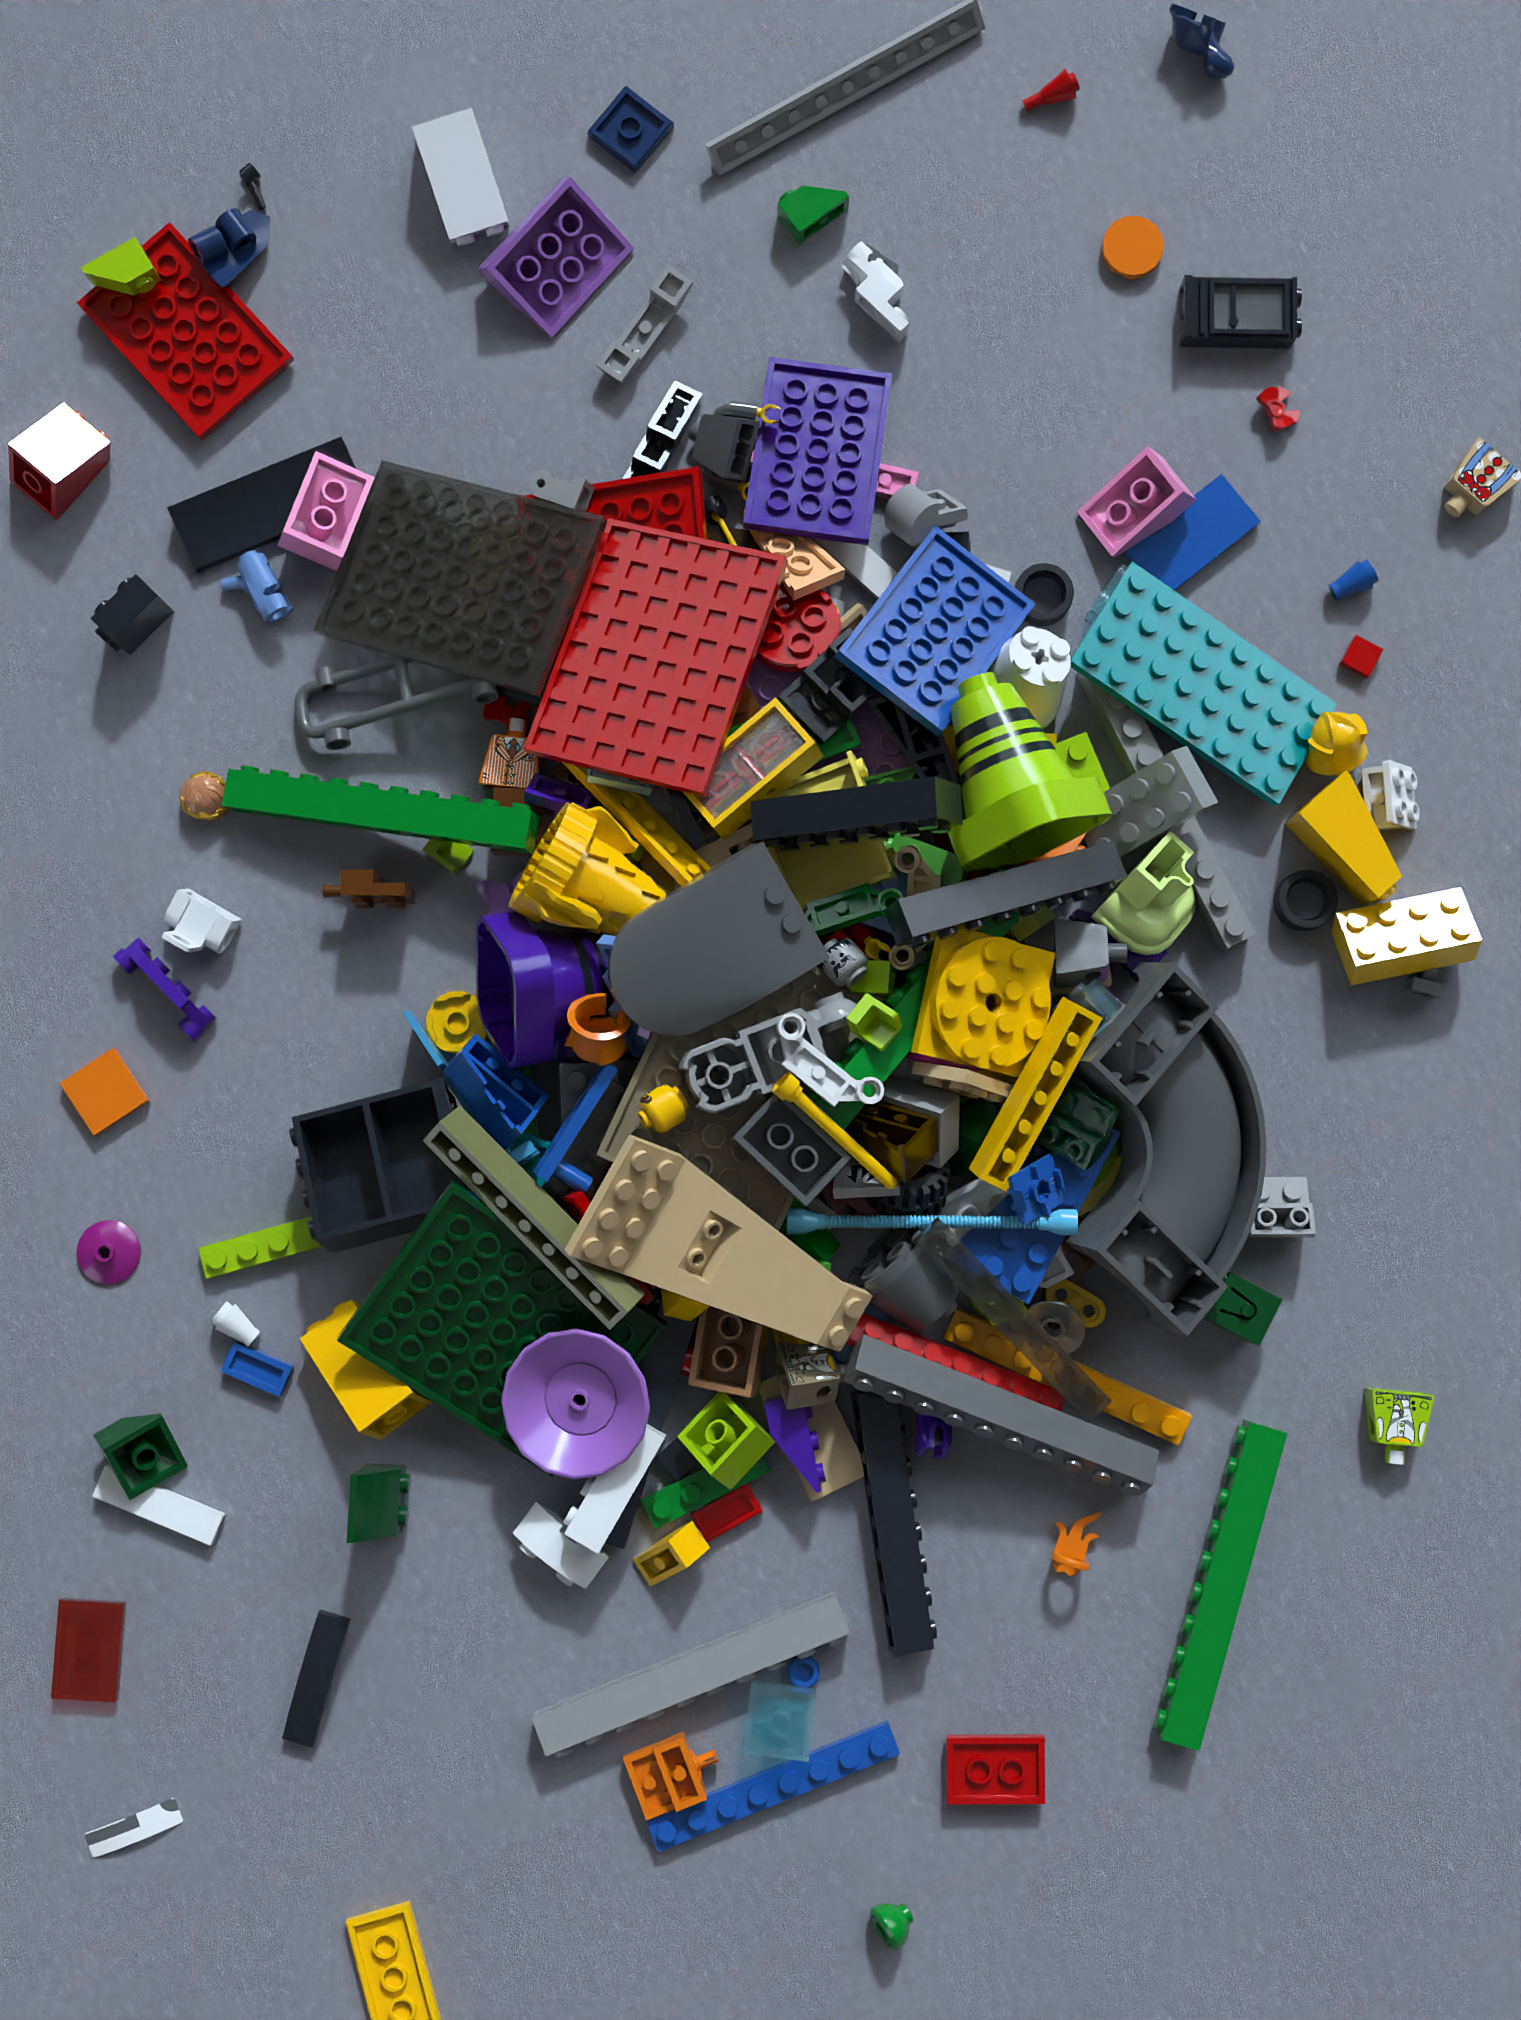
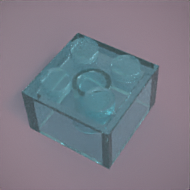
[743,1680,816,1762]

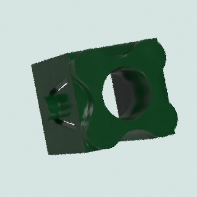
[1202,1272,1283,1346]

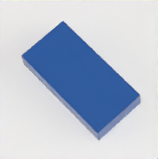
[221,1341,294,1397]

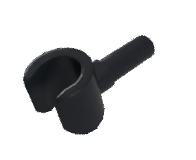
[239,163,266,210]

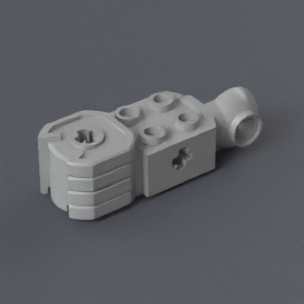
[678,992,857,1113]

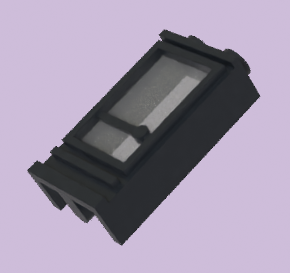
[1179,275,1302,349]

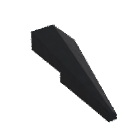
[868,696,966,821]

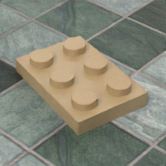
[912,1061,1013,1104]

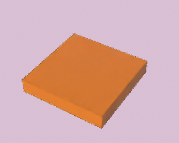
[60,1048,150,1136]

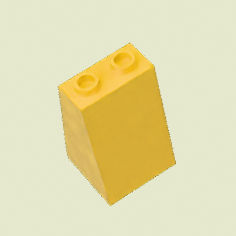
[1285,770,1402,906]
[299,1300,432,1441]

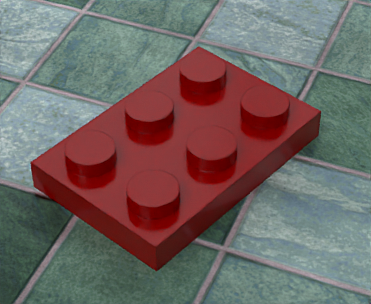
[946,1734,1045,1804]

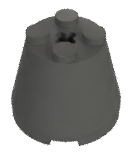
[847,1227,959,1336]

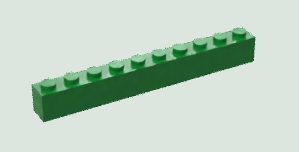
[221,765,540,854]
[801,865,1021,1137]
[1154,1419,1288,1751]

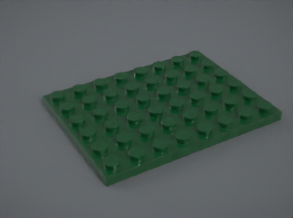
[337,1181,667,1477]

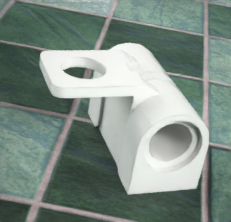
[162,888,242,954]

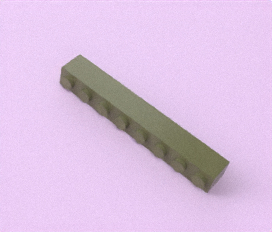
[423,1106,646,1330]

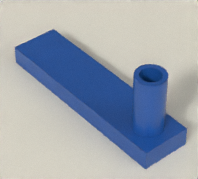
[533,1064,618,1194]

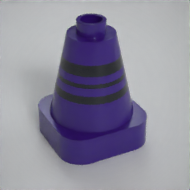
[476,911,615,1068]

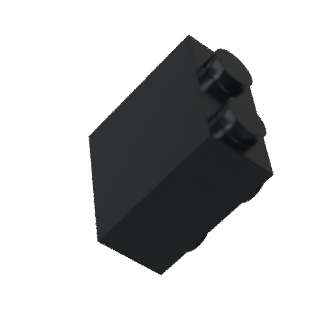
[90,574,174,655]

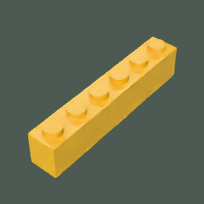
[968,997,1103,1192]

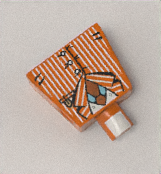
[479,718,541,789]

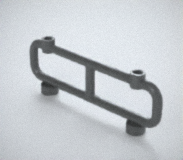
[294,620,515,750]

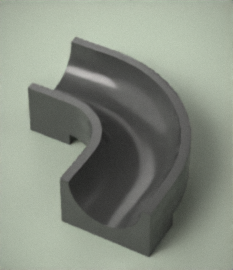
[1066,962,1266,1337]

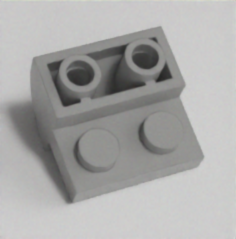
[884,484,968,547]
[1247,1177,1316,1238]

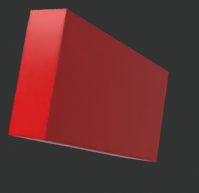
[691,1483,763,1543]

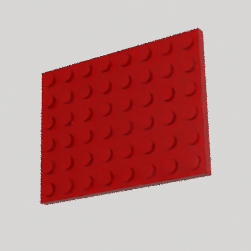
[523,518,788,797]

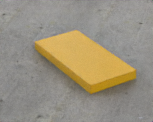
[345,1900,442,2020]

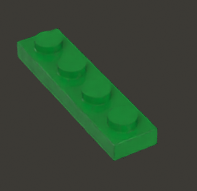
[641,1455,771,1529]

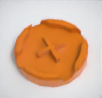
[1101,215,1164,279]

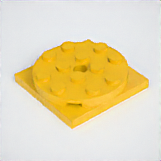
[911,928,1056,1078]

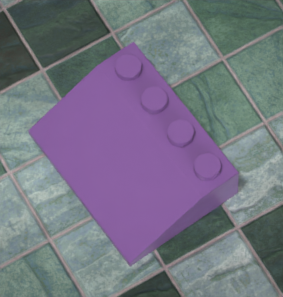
[477,177,634,338]

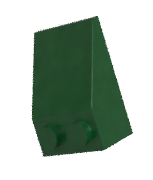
[346,1463,411,1543]

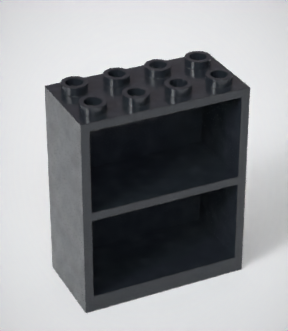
[289,1078,478,1253]

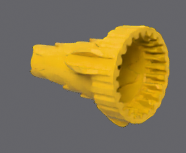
[508,802,671,936]

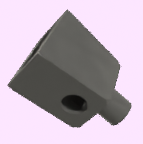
[1054,919,1127,988]

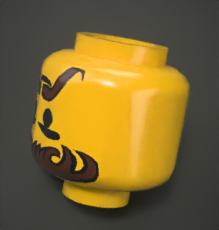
[637,1084,689,1134]

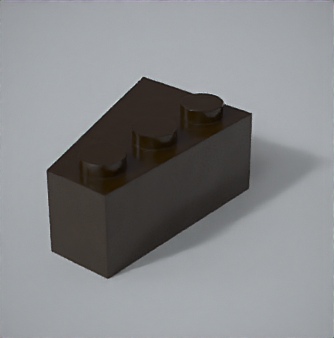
[844,1102,939,1184]

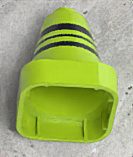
[948,672,1113,871]

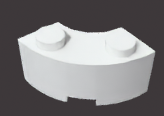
[513,1502,609,1589]

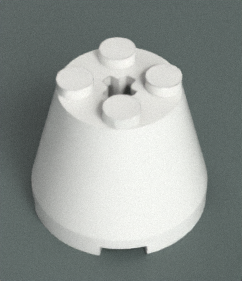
[986,626,1071,729]

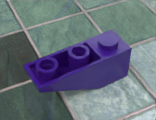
[764,1396,826,1493]

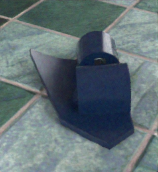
[188,208,270,289]

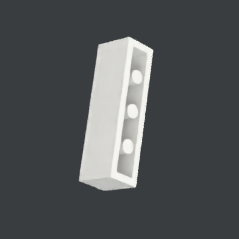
[563,1424,666,1554]

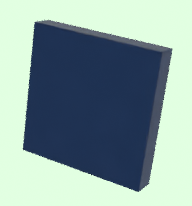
[587,86,674,173]

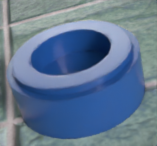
[787,1655,820,1689]

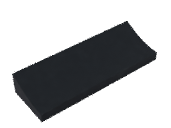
[167,436,370,573]

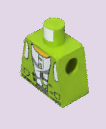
[1364,1387,1434,1464]

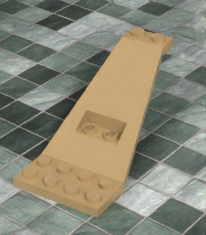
[564,1134,872,1352]

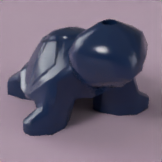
[1169,3,1234,79]

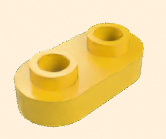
[1044,1279,1106,1328]

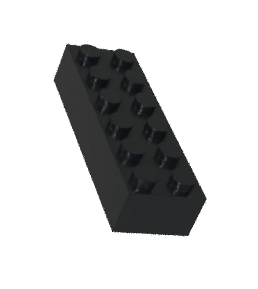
[751,776,963,852]

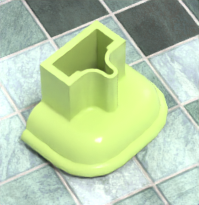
[1091,831,1196,955]

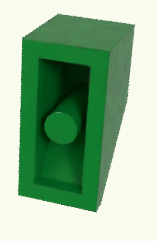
[777,185,849,245]

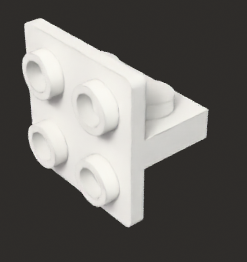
[1362,760,1420,831]

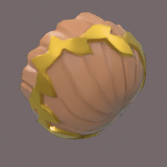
[179,771,229,822]

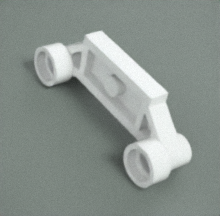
[777,1013,884,1107]

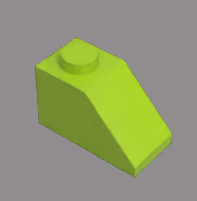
[80,237,161,296]

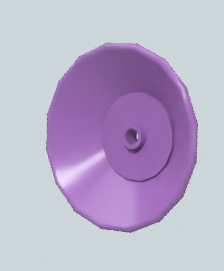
[501,1329,650,1480]

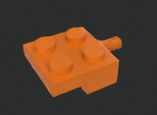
[623,1731,719,1821]

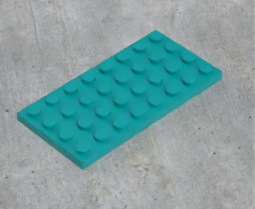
[1070,561,1337,807]

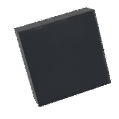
[656,1437,698,1481]

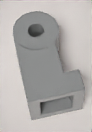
[528,470,595,517]

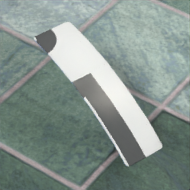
[85,1798,183,1858]

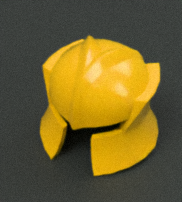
[1305,711,1368,776]

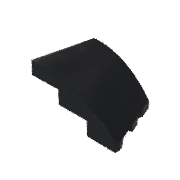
[777,627,874,746]

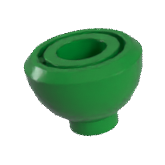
[870,1903,914,1950]

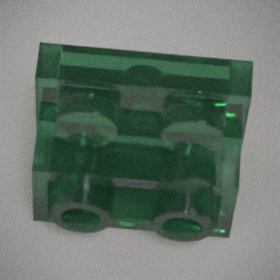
[1035,1080,1120,1171]

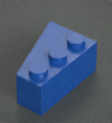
[443,1033,549,1150]

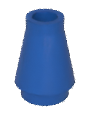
[1328,560,1379,601]

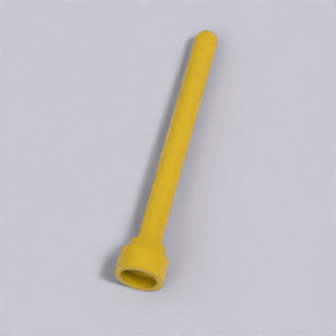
[772,1071,897,1189]

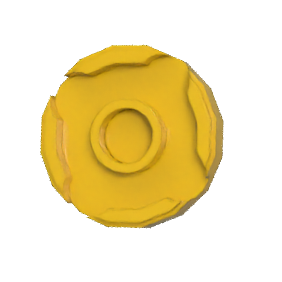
[426,991,487,1054]

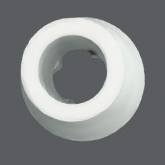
[210,1301,260,1346]

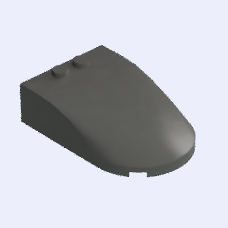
[607,842,830,1036]

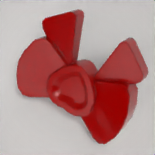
[1256,387,1300,432]
[483,696,531,726]

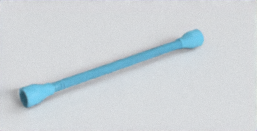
[787,1208,1078,1236]

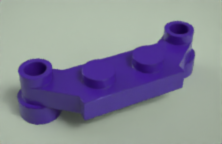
[112,937,217,1042]

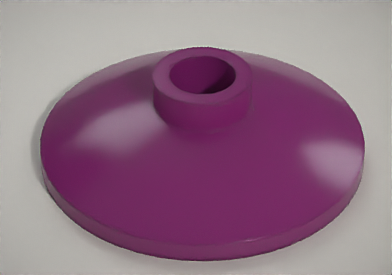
[76,1220,141,1284]

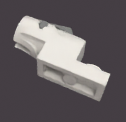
[842,242,909,343]

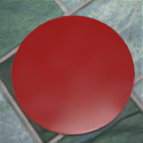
[755,587,842,672]

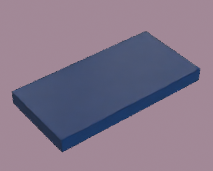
[1123,474,1261,591]

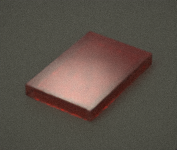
[51,1598,126,1702]

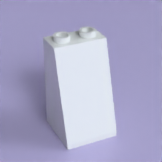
[412,108,509,246]

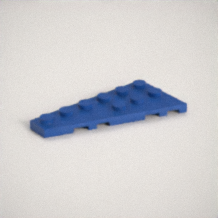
[942,1117,1121,1304]

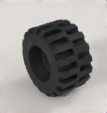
[866,1161,950,1217]

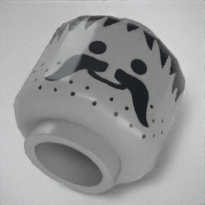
[819,938,868,987]

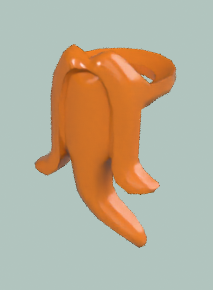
[1051,1511,1101,1576]

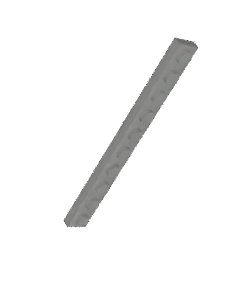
[705,0,986,175]

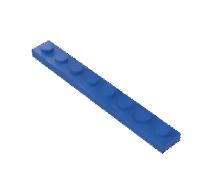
[646,1720,900,1852]

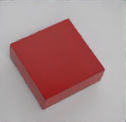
[1339,635,1384,679]

